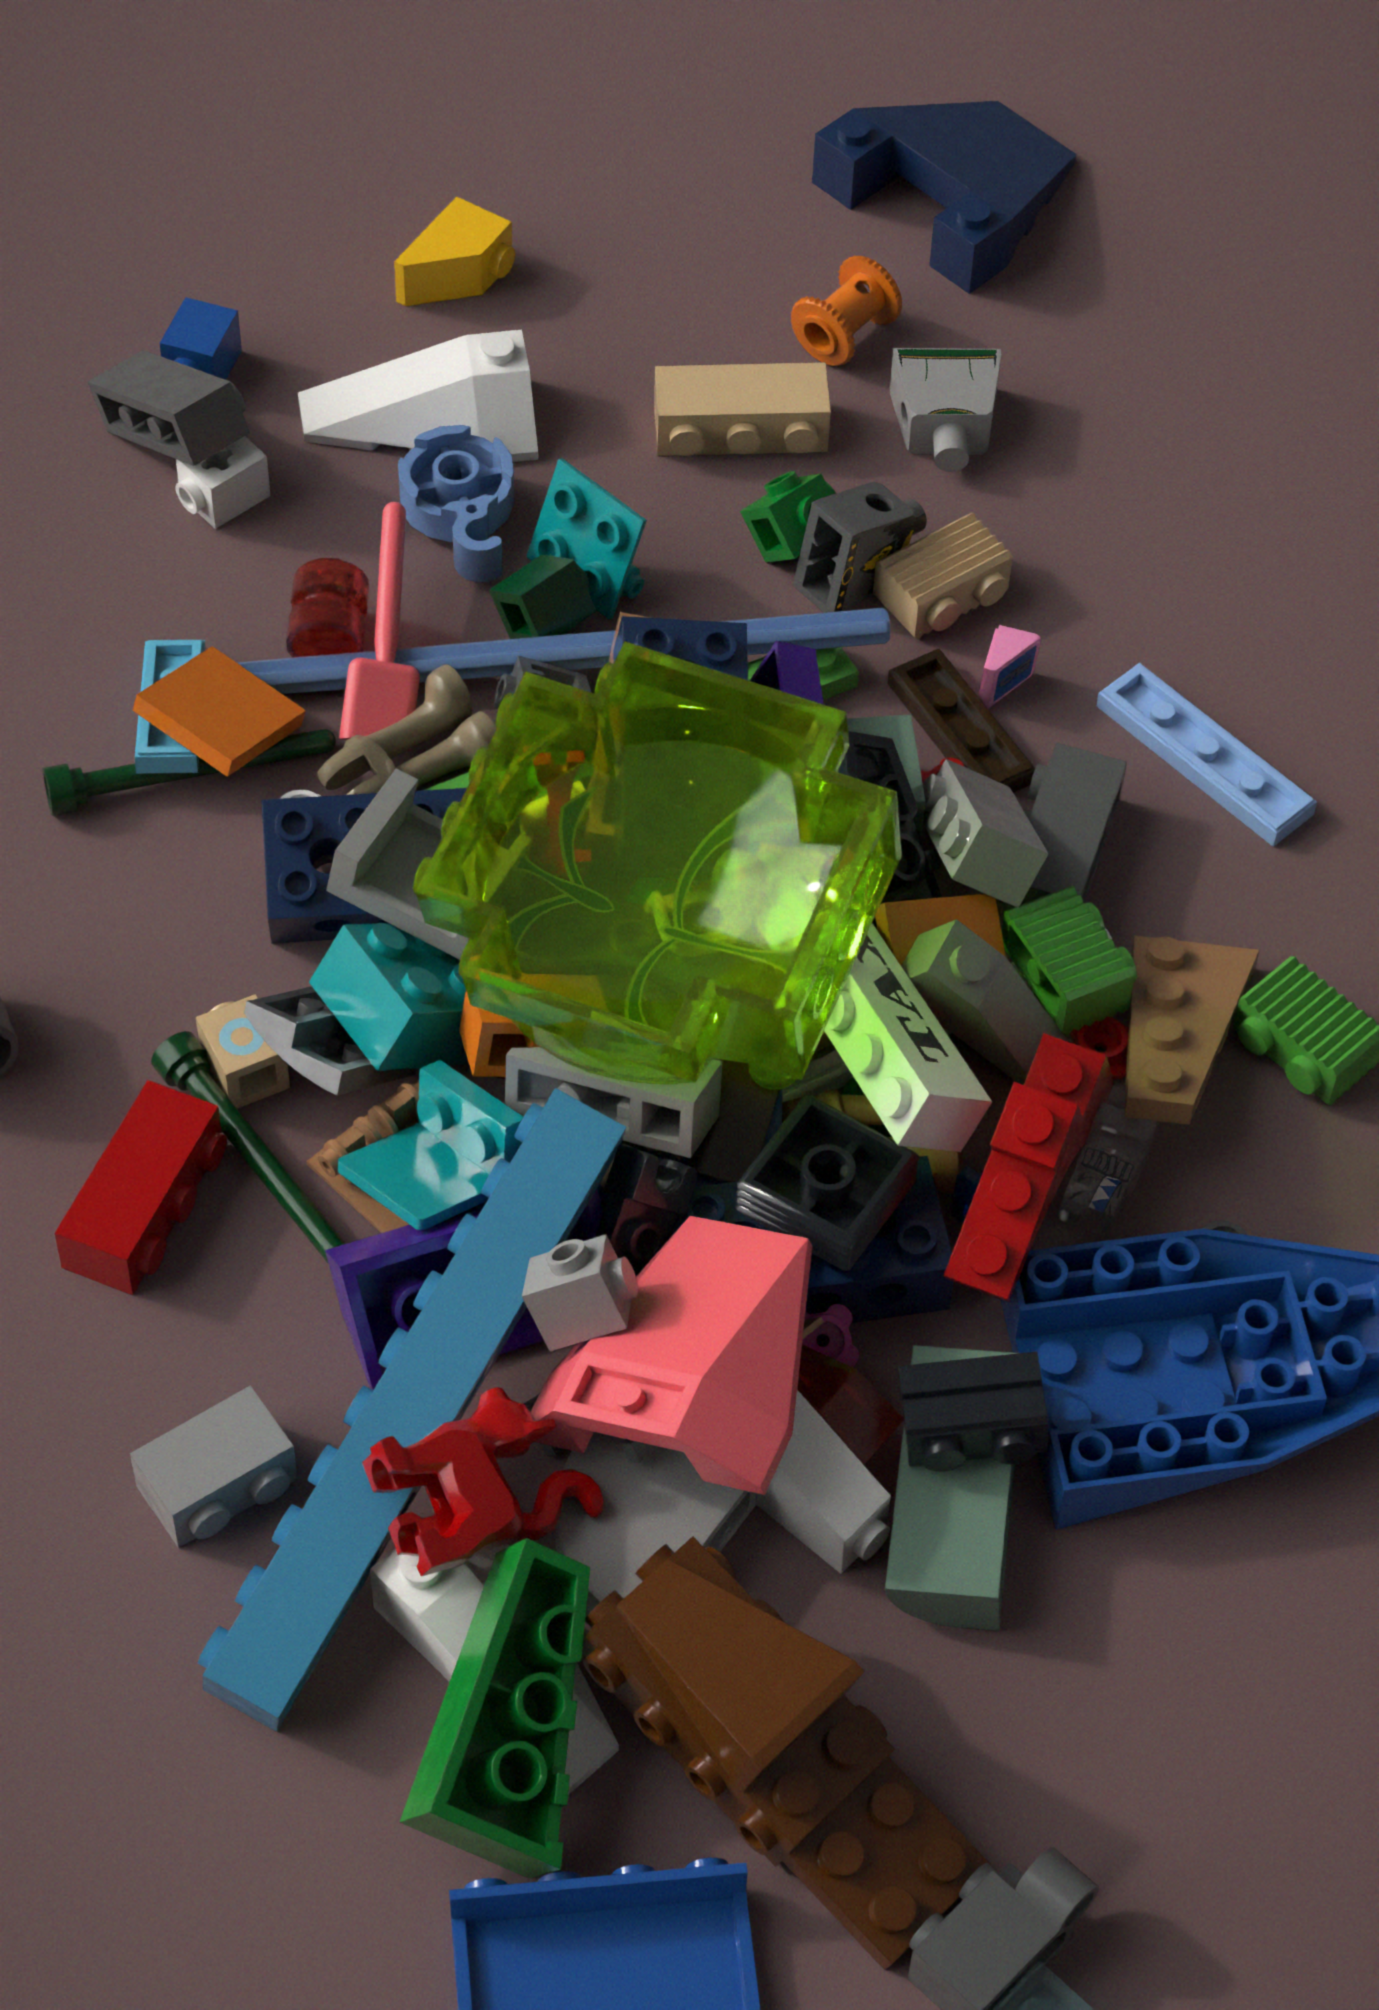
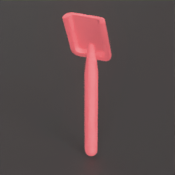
[339,502,420,751]

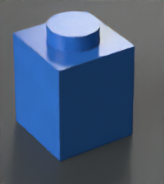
[159,297,242,380]

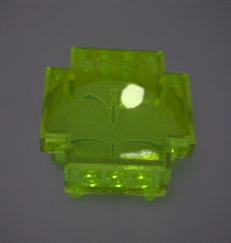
[413,641,902,1090]

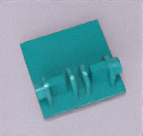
[526,458,647,619]

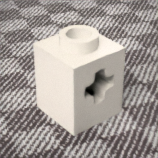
[175,436,270,529]

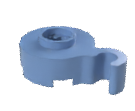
[398,425,514,582]

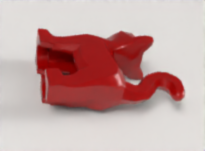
[362,1387,604,1576]

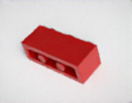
[54,1080,227,1295]

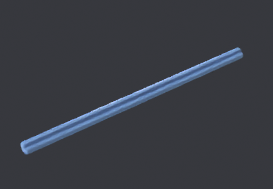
[238,608,891,695]

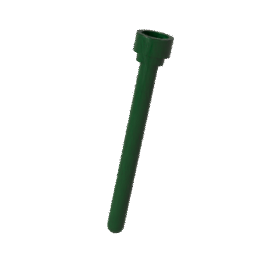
[42,729,336,816]
[151,1031,346,1263]

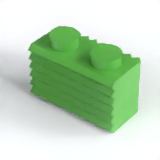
[1002,886,1137,1035]
[1233,956,1379,1105]

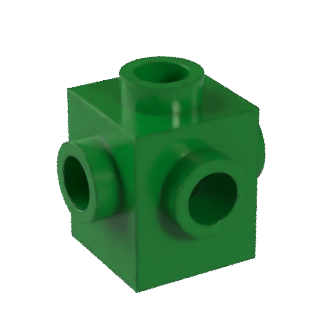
[740,471,836,563]

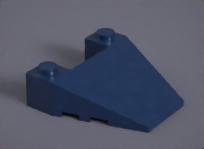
[812,101,1077,294]

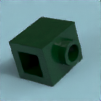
[489,554,596,639]

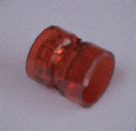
[286,558,370,658]

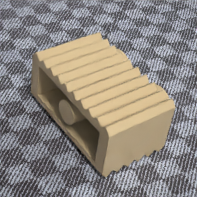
[873,513,1013,639]

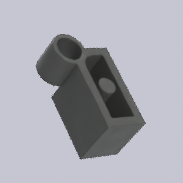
[908,1847,1099,2010]

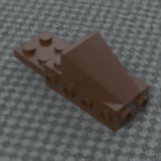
[581,1536,991,1970]

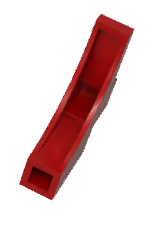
[943,1033,1114,1302]

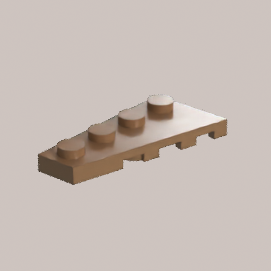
[1124,935,1259,1125]

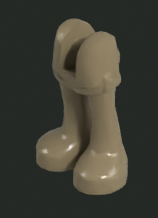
[317,664,506,795]

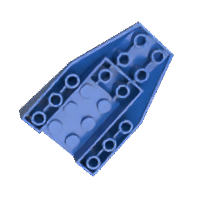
[1000,1228,1379,1530]

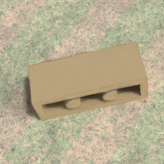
[654,362,831,456]

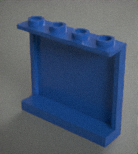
[449,1858,761,2010]

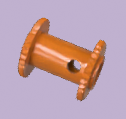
[791,255,902,366]

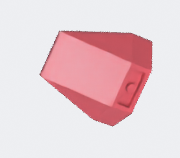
[530,1216,812,1495]

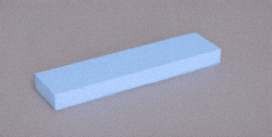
[1096,662,1317,847]

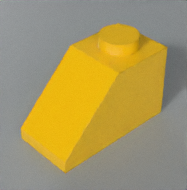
[394,196,515,306]

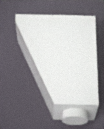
[756,1390,891,1574]

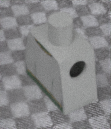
[890,348,1001,472]

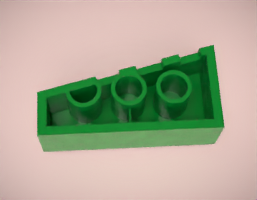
[399,1538,590,1878]

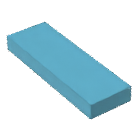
[135,639,206,774]

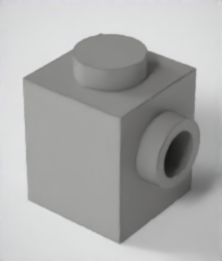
[522,1234,638,1351]

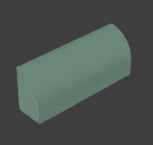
[885,1345,1017,1631]

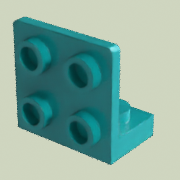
[338,1060,523,1231]

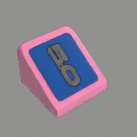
[978,625,1041,709]

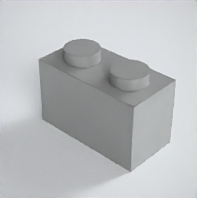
[130,1385,298,1548]

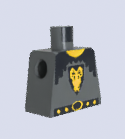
[793,481,927,613]

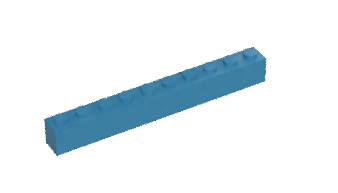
[198,1088,626,1732]

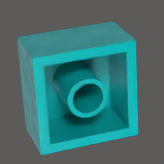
[309,923,484,1071]

